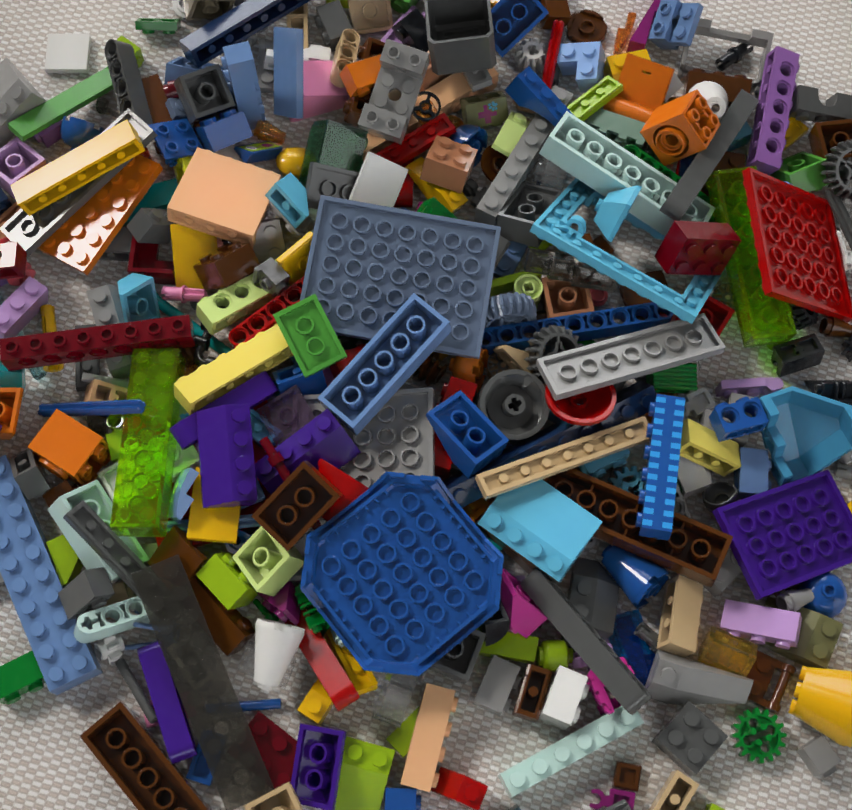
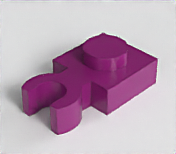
[590,788,636,810]

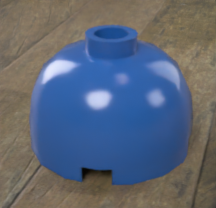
[60,116,105,151]
[448,124,488,168]
[797,572,848,618]

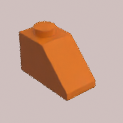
[339,54,381,98]

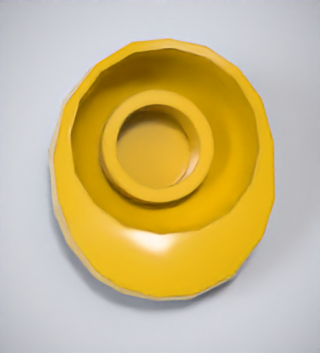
[276,147,317,179]

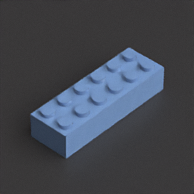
[318,293,451,435]

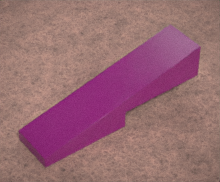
[626,0,661,53]

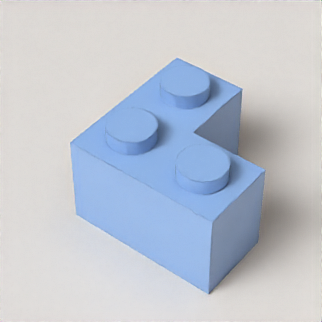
[557,41,605,93]

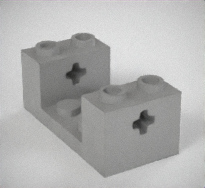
[358,39,430,145]

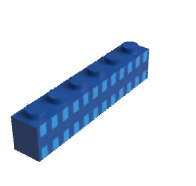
[635,394,686,541]

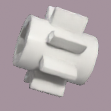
[94,634,125,664]

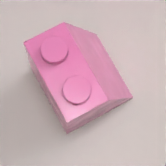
[289,61,349,122]

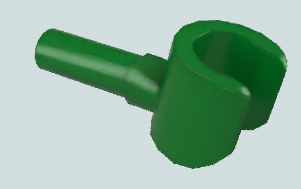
[253,599,279,622]

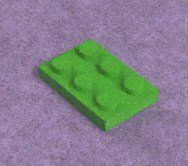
[273,294,347,379]

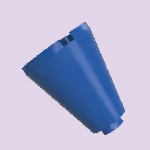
[601,545,669,609]

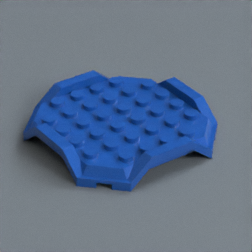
[300,471,504,676]

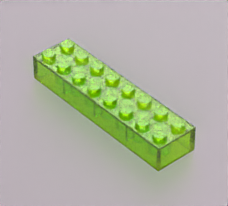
[706,166,797,348]
[110,348,186,537]

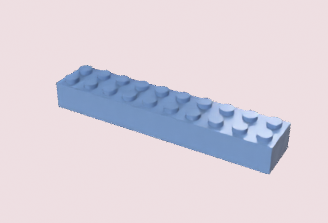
[0,455,103,695]

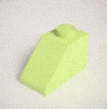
[491,111,530,157]

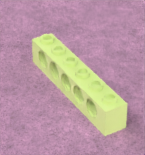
[196,259,290,335]

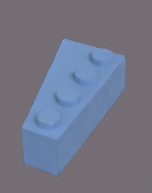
[220,41,268,130]

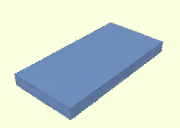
[273,27,303,119]

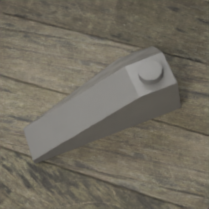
[645,649,754,704]

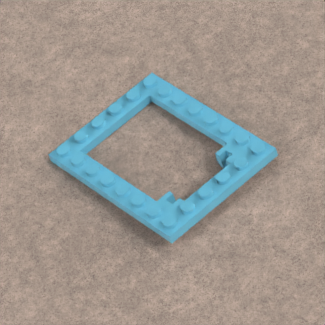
[530,178,732,324]

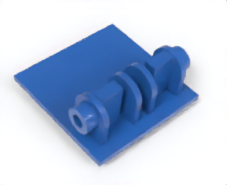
[148,118,203,167]

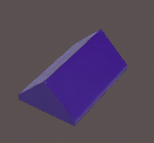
[291,723,347,810]

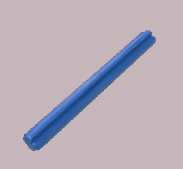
[37,399,146,417]

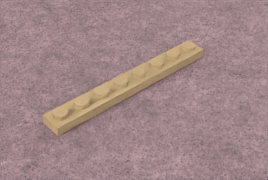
[475,416,650,500]

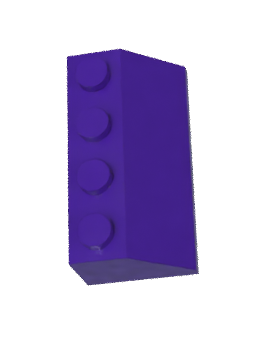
[196,404,258,508]
[255,408,361,495]

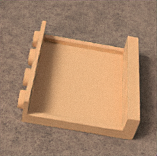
[167,147,281,248]

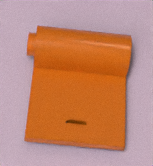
[603,53,675,123]

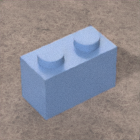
[734,447,771,499]

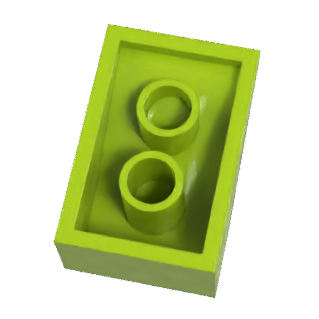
[335,736,395,810]

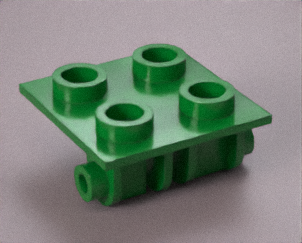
[294,585,330,636]

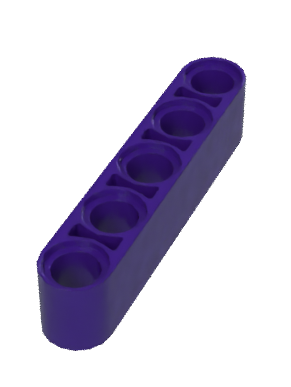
[169,371,279,450]
[137,640,198,764]

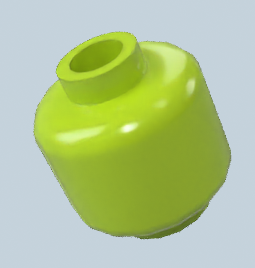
[536,640,573,672]

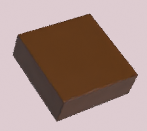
[612,761,642,792]

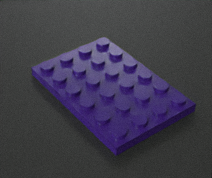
[712,469,852,600]

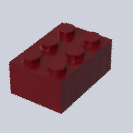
[655,220,742,275]

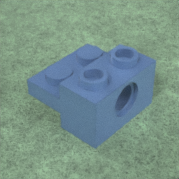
[648,0,703,50]

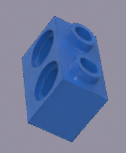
[709,397,769,442]

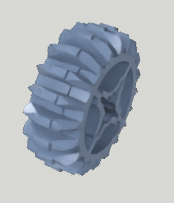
[485,292,537,328]

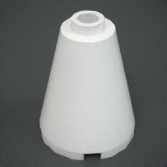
[688,81,728,120]
[254,618,305,691]

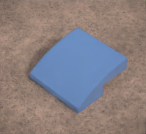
[168,468,199,520]

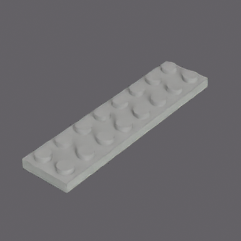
[536,313,726,401]

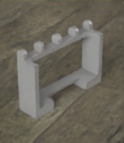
[677,18,774,95]

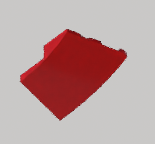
[318,459,369,522]

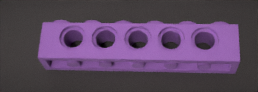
[746,46,800,175]

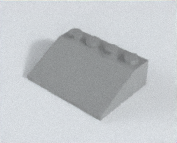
[0,58,46,148]

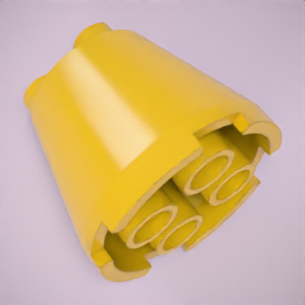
[788,665,852,748]

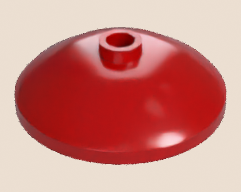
[545,385,616,426]

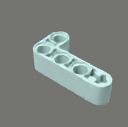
[74,569,160,644]

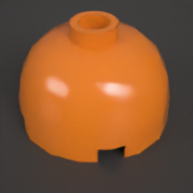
[449,348,489,393]

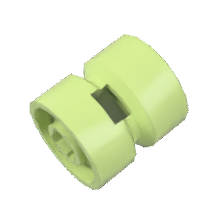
[513,274,543,308]

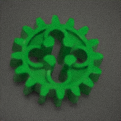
[730,707,787,764]

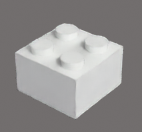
[539,665,590,730]

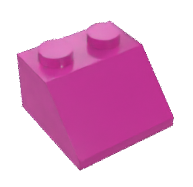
[500,568,548,638]

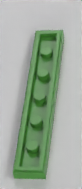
[8,67,114,142]

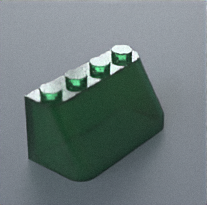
[299,119,368,212]

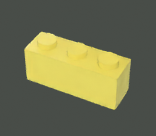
[680,418,741,477]

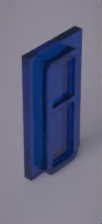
[608,609,655,686]

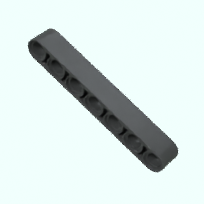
[520,567,652,715]

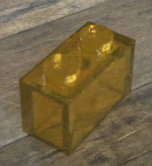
[697,625,758,677]

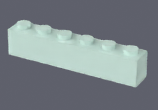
[498,706,644,799]

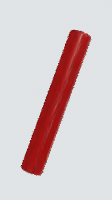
[542,20,564,89]

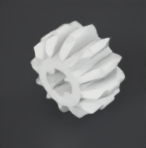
[514,38,548,73]

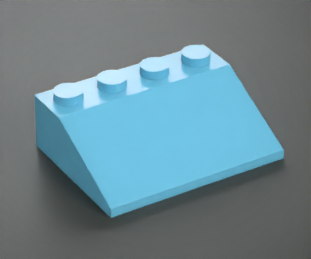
[477,480,603,582]

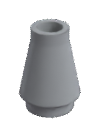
[776,588,814,612]

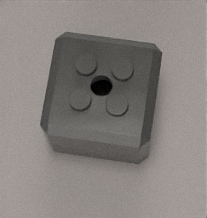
[424,0,497,75]

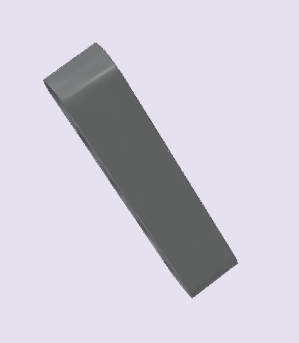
[104,39,153,125]

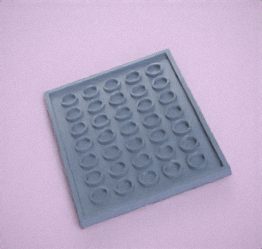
[300,195,501,359]

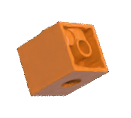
[640,89,721,166]
[28,409,111,487]

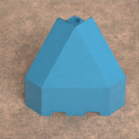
[760,386,852,486]

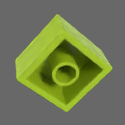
[196,552,258,610]

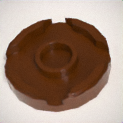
[566,10,607,43]

